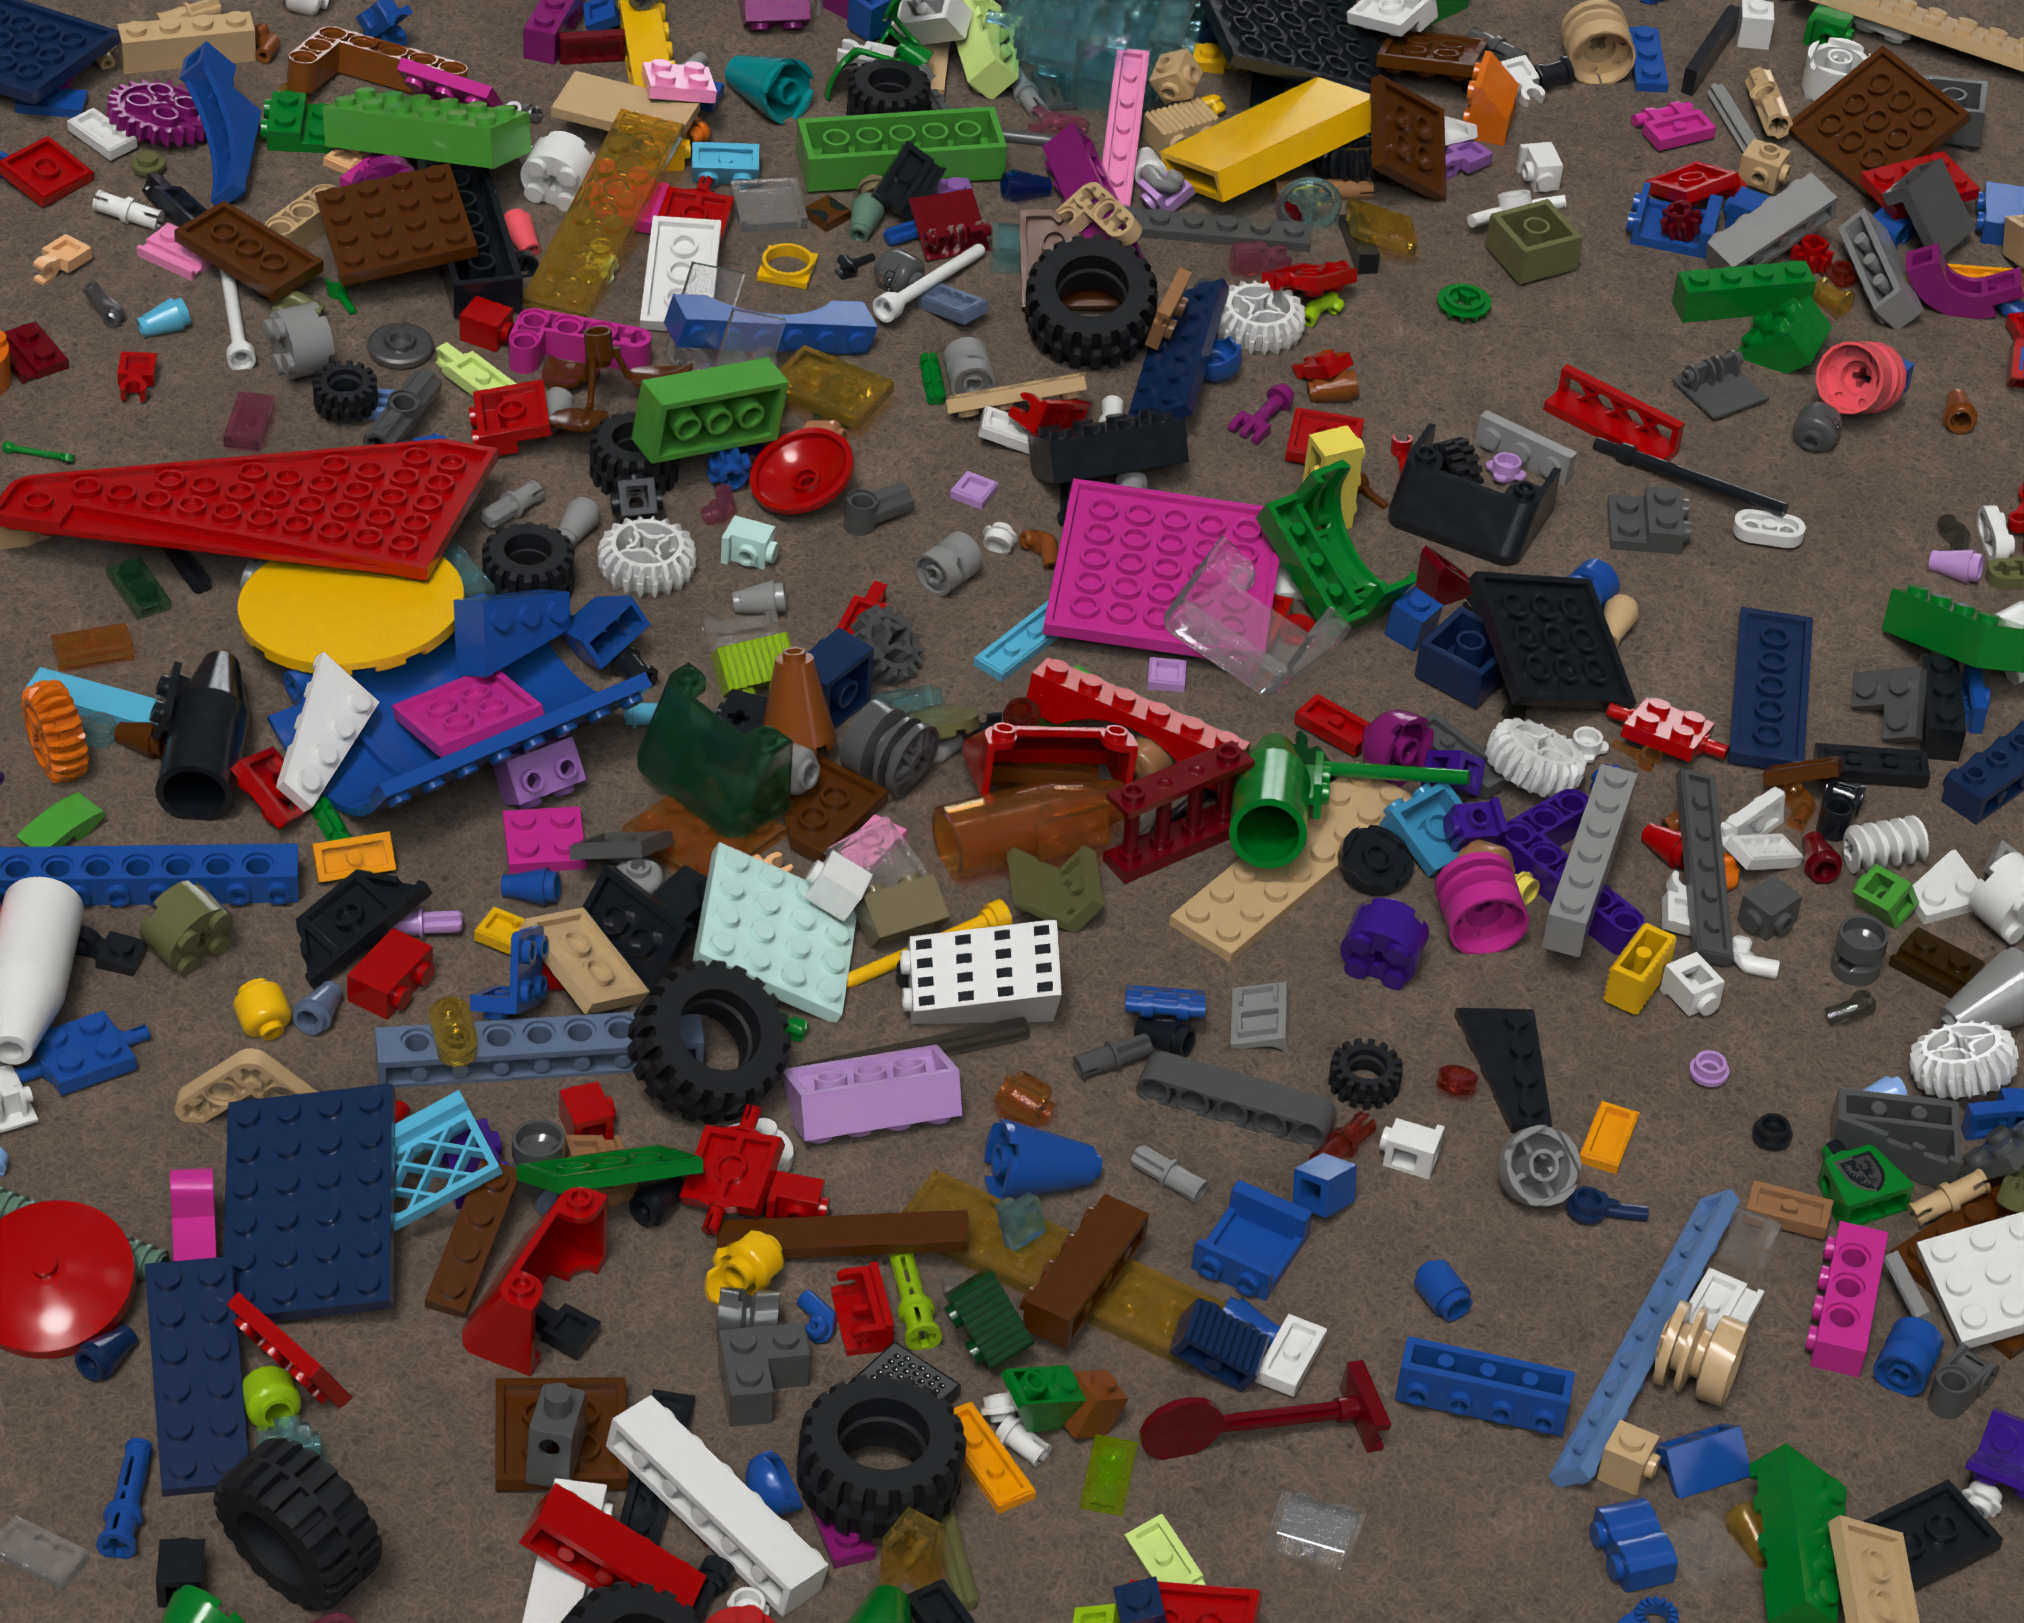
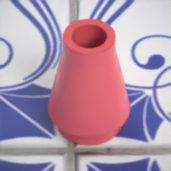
[504,208,541,255]

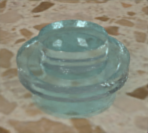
[82,712,117,747]

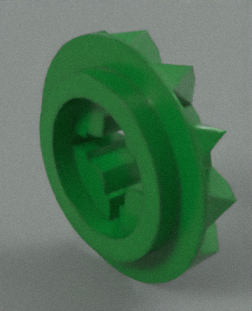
[1436,283,1492,323]

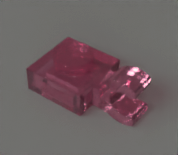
[1028,106,1090,135]
[1229,240,1292,276]

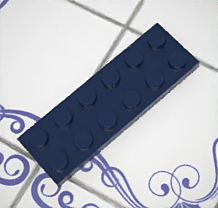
[1127,278,1230,418]
[1727,607,1813,768]
[145,1256,248,1497]

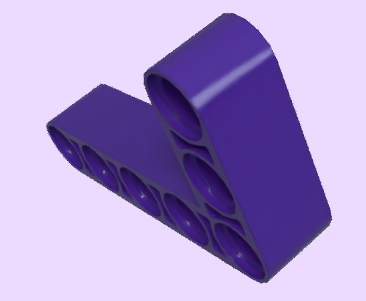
[1499,789,1645,956]

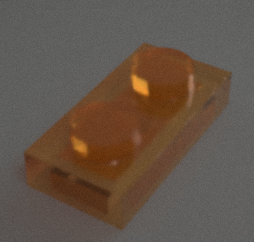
[51,623,134,671]

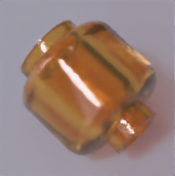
[993,1070,1056,1127]

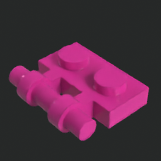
[1631,101,1716,151]

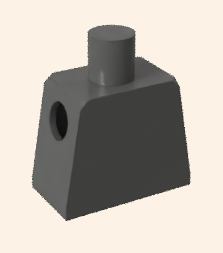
[526,1383,588,1487]

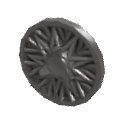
[367,323,434,369]

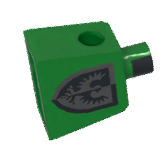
[1817,1139,1914,1226]

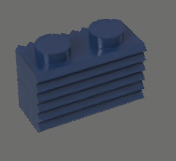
[1168,1298,1270,1392]

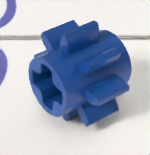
[707,447,752,490]

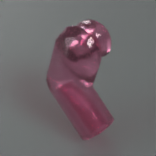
[700,484,736,525]

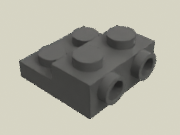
[1607,486,1691,555]

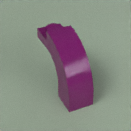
[1906,243,2024,319]

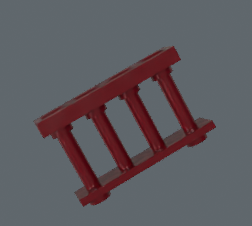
[1103,740,1255,884]

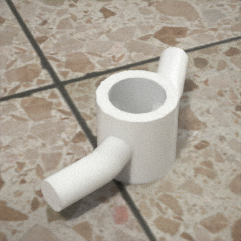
[1467,190,1567,228]

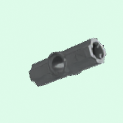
[363,368,442,445]

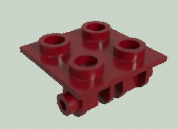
[908,188,992,262]

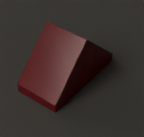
[1415,545,1473,606]

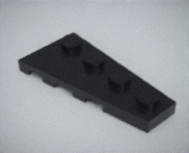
[1454,1008,1552,1133]

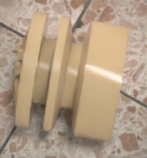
[1560,0,1636,84]
[1653,1300,1751,1407]

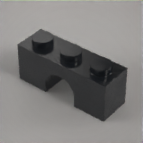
[1919,654,1966,762]

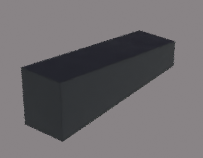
[1338,214,1380,275]

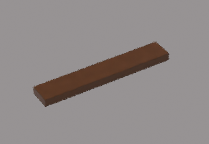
[716,1210,969,1259]

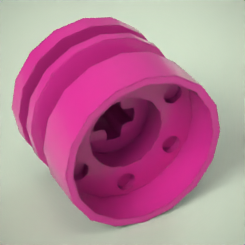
[1434,851,1529,954]

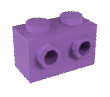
[492,736,586,810]

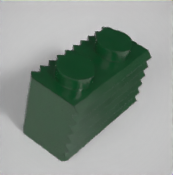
[943,1268,1035,1370]

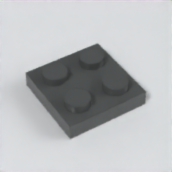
[1956,1120,2024,1180]

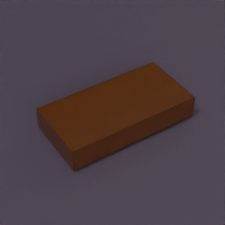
[1762,756,1844,787]

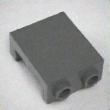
[1882,158,1975,259]

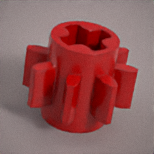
[1790,234,1834,274]

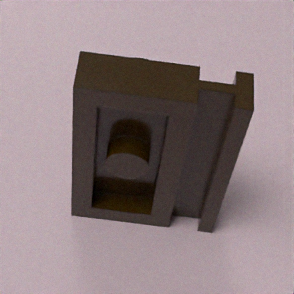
[1888,927,1985,999]

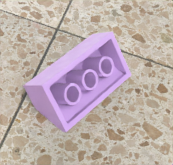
[781,1044,962,1144]

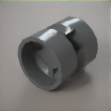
[1830,915,1889,987]
[512,1119,566,1198]
[717,1287,780,1342]

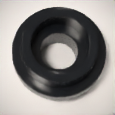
[1752,1113,1793,1151]

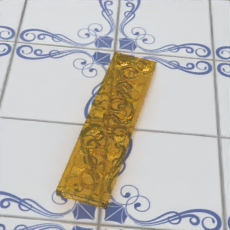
[523,108,685,318]
[901,1169,1226,1369]

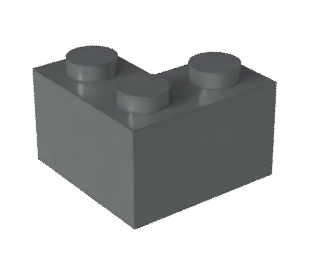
[718,1322,810,1427]

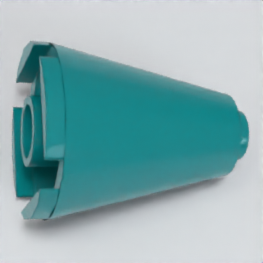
[725,55,814,124]

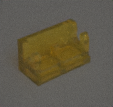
[879,1506,946,1592]

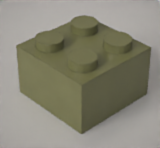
[1485,199,1583,285]

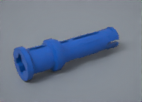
[96,1437,154,1559]

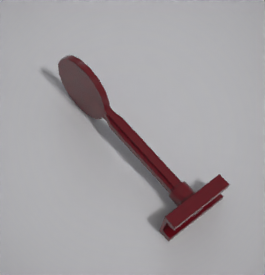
[1139,1360,1392,1460]

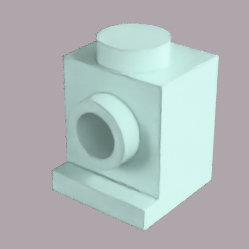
[721,515,779,569]

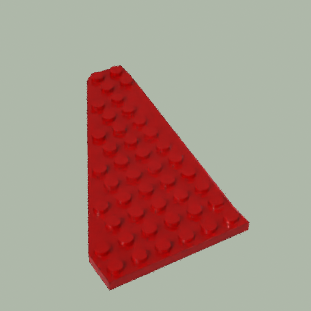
[0,439,498,581]

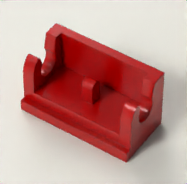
[1008,392,1091,433]
[830,1262,894,1356]

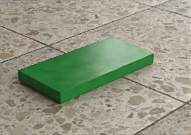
[516,1144,704,1194]

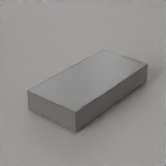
[1884,1250,1936,1327]

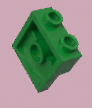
[261,90,334,154]

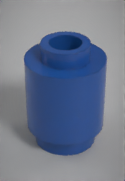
[1414,1260,1473,1322]

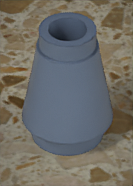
[293,981,343,1035]

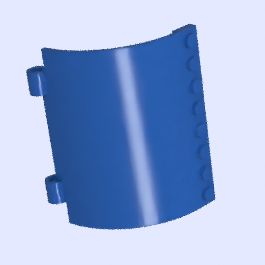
[267,592,652,816]

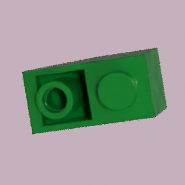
[1001,1365,1087,1432]

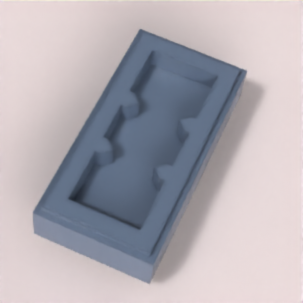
[916,283,989,325]

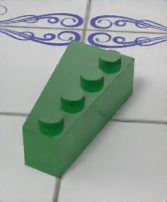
[1882,584,2024,673]
[1749,1443,1847,1623]

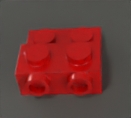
[468,379,552,456]

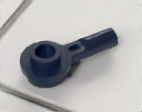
[1566,1186,1649,1224]

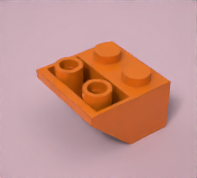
[1463,50,1519,146]

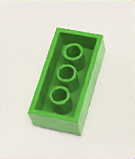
[631,357,789,464]

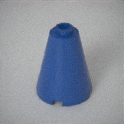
[984,1119,1102,1202]

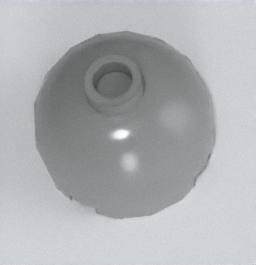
[1497,1125,1581,1208]

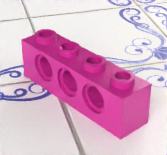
[1805,1221,1889,1378]

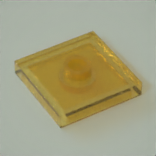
[1345,197,1418,256]

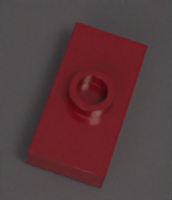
[559,29,626,65]

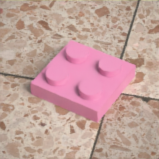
[641,59,717,103]

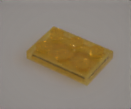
[779,345,894,430]

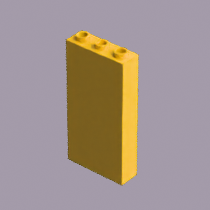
[1160,77,1371,203]

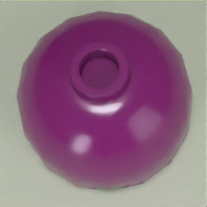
[1361,709,1434,787]

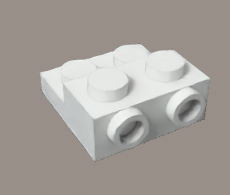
[1347,0,1438,37]

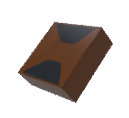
[803,195,851,232]

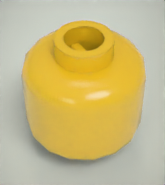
[233,978,292,1041]

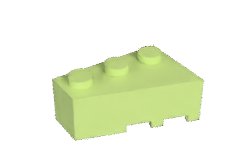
[955,0,1019,99]

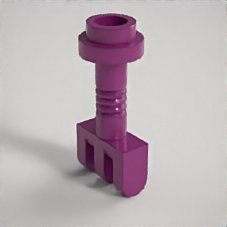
[1228,383,1294,445]

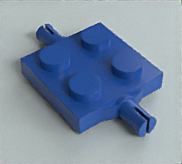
[14,1010,151,1096]

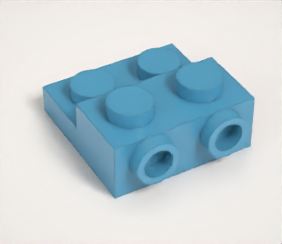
[1379,783,1462,878]

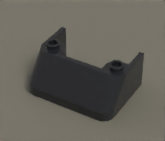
[1387,423,1561,567]

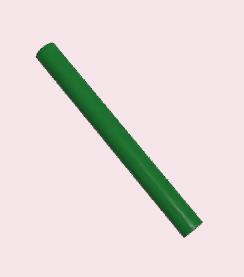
[1323,761,1471,785]

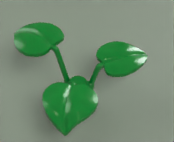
[824,0,934,101]

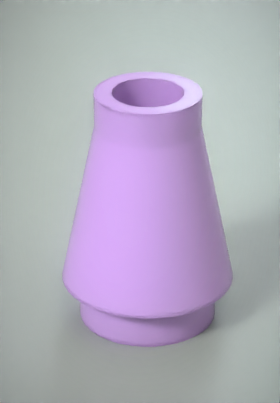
[1928,549,1984,585]

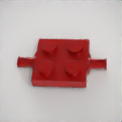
[658,175,734,249]
[1262,260,1357,297]
[1606,697,1730,762]
[679,1104,785,1236]

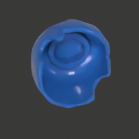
[1203,336,1242,383]
[745,1450,803,1517]

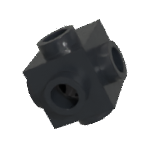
[610,474,663,523]

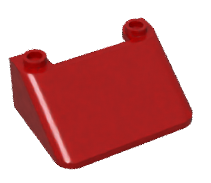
[962,722,1139,797]

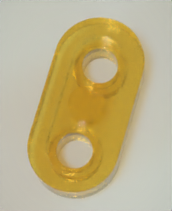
[429,997,478,1066]

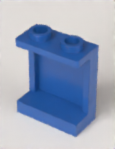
[1626,182,1723,259]
[1191,1180,1313,1301]

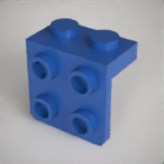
[470,925,549,1020]

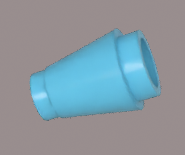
[136,297,191,338]

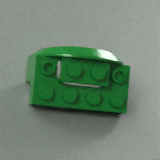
[1255,459,1417,639]

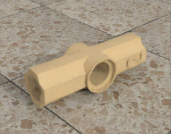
[1745,66,1793,139]

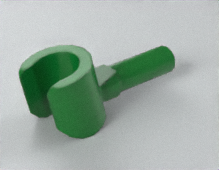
[325,275,358,316]

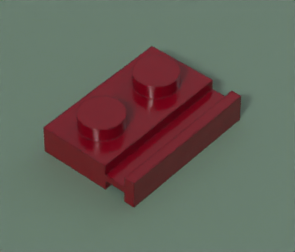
[4,321,69,384]

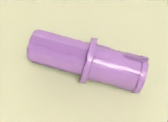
[384,907,463,939]

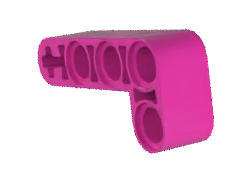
[508,308,652,374]
[170,1167,217,1261]

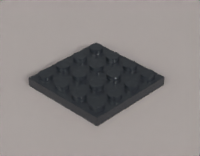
[1468,571,1637,710]

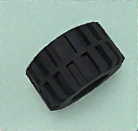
[846,59,931,116]
[589,411,680,502]
[482,522,575,598]

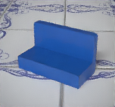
[1656,1423,1750,1498]

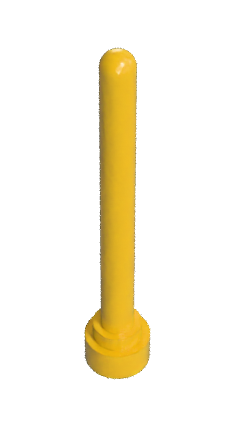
[847,899,1012,988]

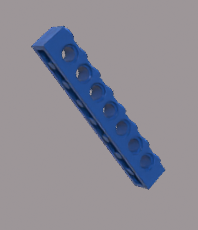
[0,843,299,907]

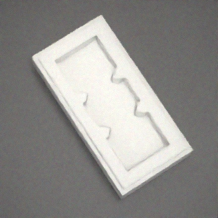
[67,108,137,161]
[978,405,1032,455]
[1724,834,1804,870]

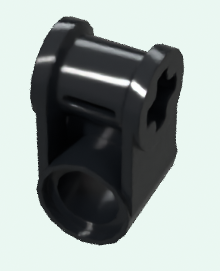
[1816,777,1867,842]

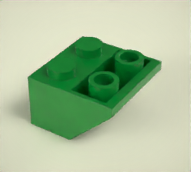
[1737,295,1832,374]

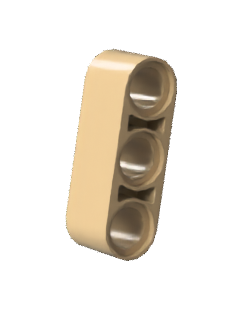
[265,184,336,249]

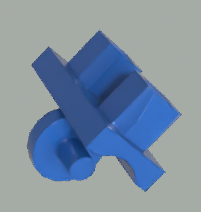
[355,0,413,46]

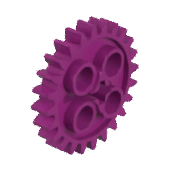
[106,79,206,147]

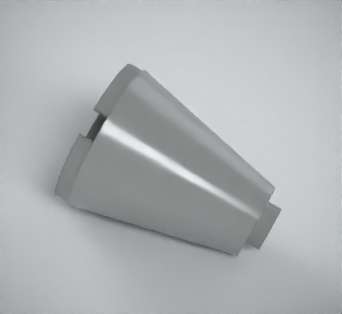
[1938,947,2024,1030]

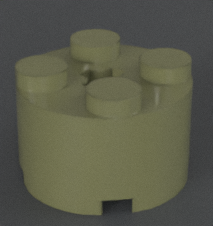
[139,880,233,977]

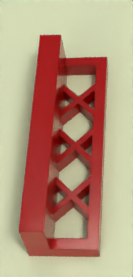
[1543,364,1685,462]

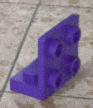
[1965,1408,2024,1499]

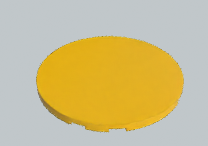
[238,556,464,675]

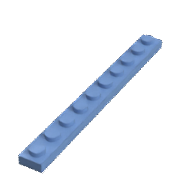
[1548,1189,1740,1488]

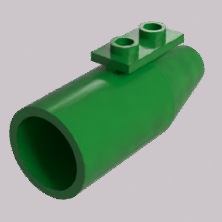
[1229,733,1331,869]

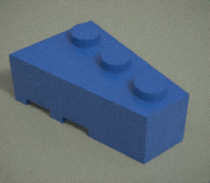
[454,589,571,677]

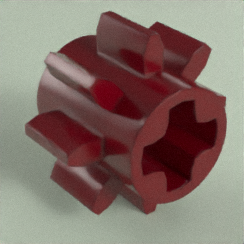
[1660,200,1703,242]

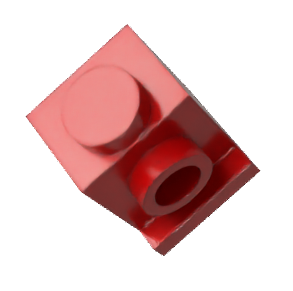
[766,1170,830,1218]

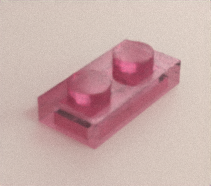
[223,391,274,451]

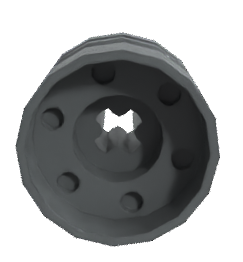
[840,698,939,798]

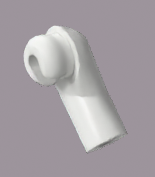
[1732,935,1780,979]

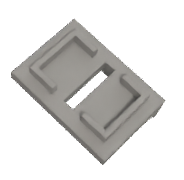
[1231,981,1290,1053]

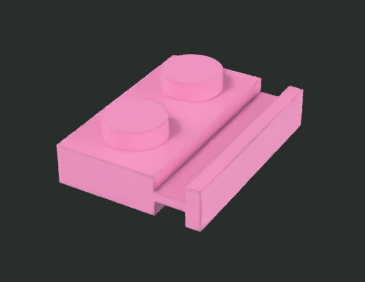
[136,223,213,281]

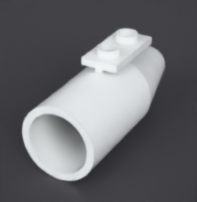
[0,877,84,1065]

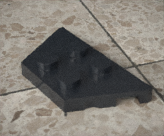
[295,869,433,990]

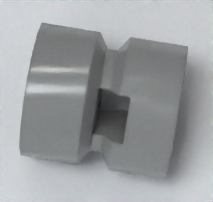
[943,337,996,395]
[914,531,983,597]

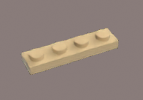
[946,371,1090,418]

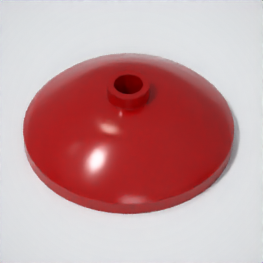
[749,427,855,515]

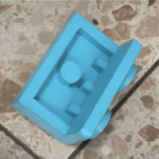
[691,142,760,188]

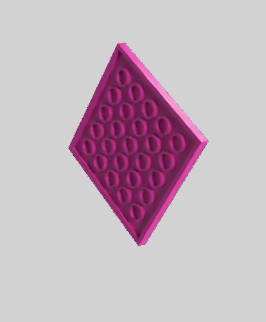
[1043,478,1280,667]

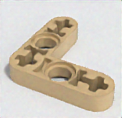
[1056,182,1142,247]
[175,1048,318,1123]

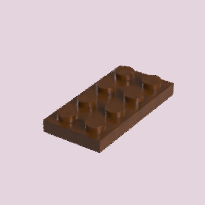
[174,200,324,302]

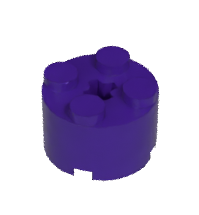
[1340,897,1429,990]

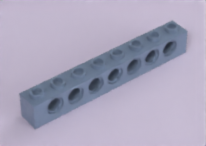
[375,1012,704,1088]

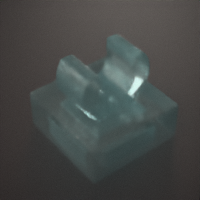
[994,1192,1046,1251]

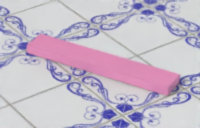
[1102,47,1150,206]

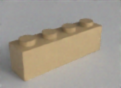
[117,11,256,74]

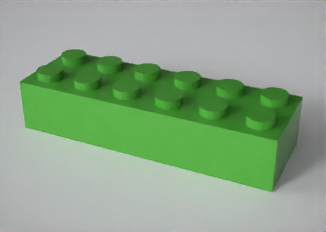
[322,87,532,169]
[796,106,1007,192]

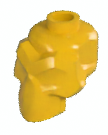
[704,1230,784,1305]

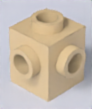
[1149,48,1203,105]
[1738,139,1792,194]

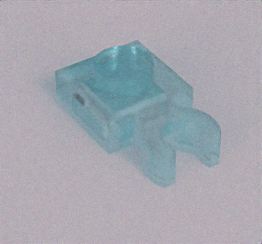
[871,684,943,716]

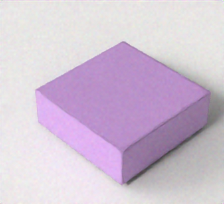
[950,471,999,510]
[1147,657,1187,693]

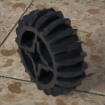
[1314,132,1386,183]

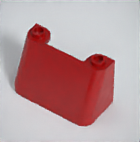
[462,1187,608,1376]

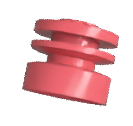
[1816,341,1907,414]

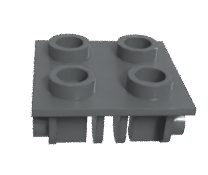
[1672,350,1769,420]

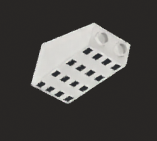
[900,920,1062,1024]

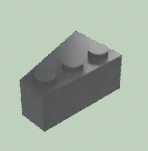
[1830,1087,1961,1189]

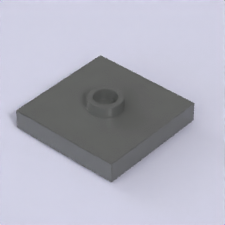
[569,830,673,862]

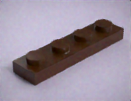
[424,1159,519,1318]

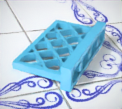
[394,1090,503,1232]

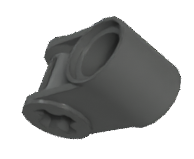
[1927,1343,2000,1420]

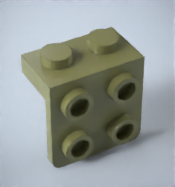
[1007,845,1104,933]

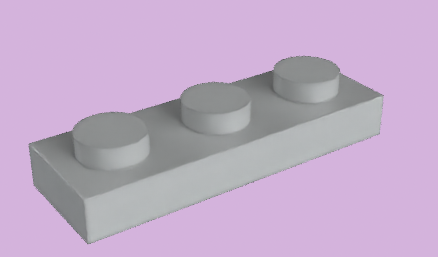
[1474,410,1577,486]

